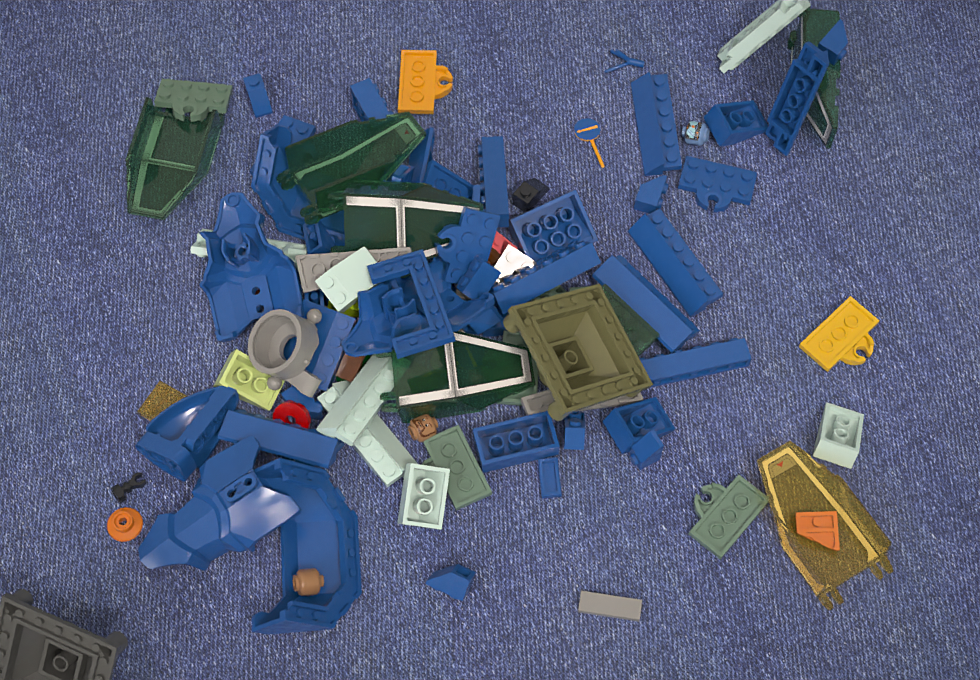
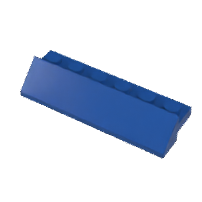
[765,42,829,156]
[631,72,682,176]
[395,127,435,230]
[628,209,723,318]
[592,255,700,353]
[218,409,344,469]

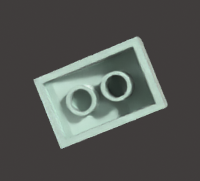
[315,246,380,312]
[813,402,864,469]

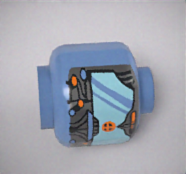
[682,121,710,146]

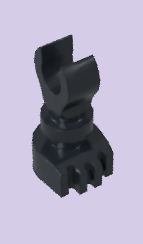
[110,472,146,504]

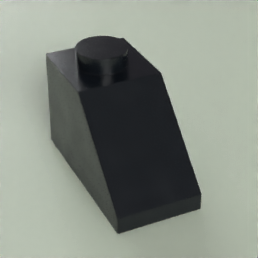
[513,178,549,212]

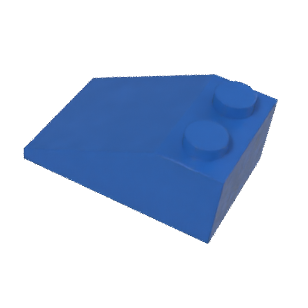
[703,100,768,147]
[602,397,676,454]

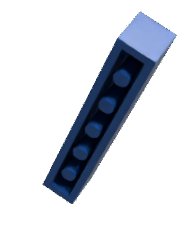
[478,136,509,228]
[640,338,752,388]

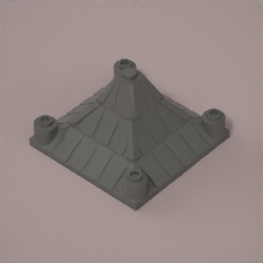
[0,589,128,680]

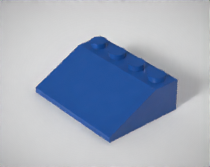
[508,190,598,261]
[283,299,358,391]

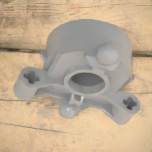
[248,309,322,398]

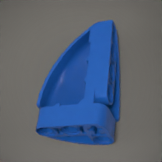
[135,386,239,482]

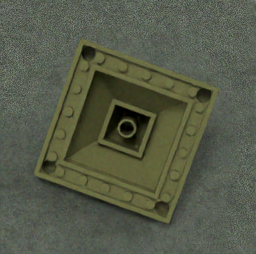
[503,284,653,421]

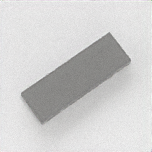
[578,591,642,622]

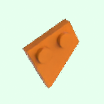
[795,511,840,551]

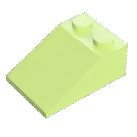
[213,349,285,411]

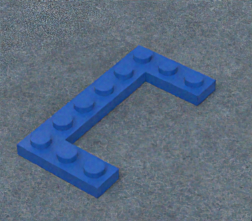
[367,249,456,359]

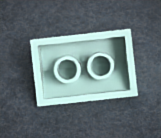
[397,463,450,530]

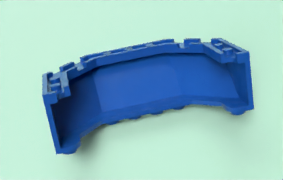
[251,124,415,252]
[248,458,362,635]

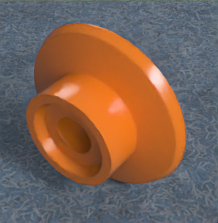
[107,507,143,542]

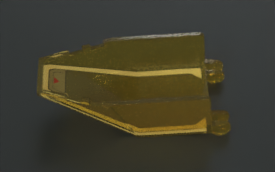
[757,441,894,611]

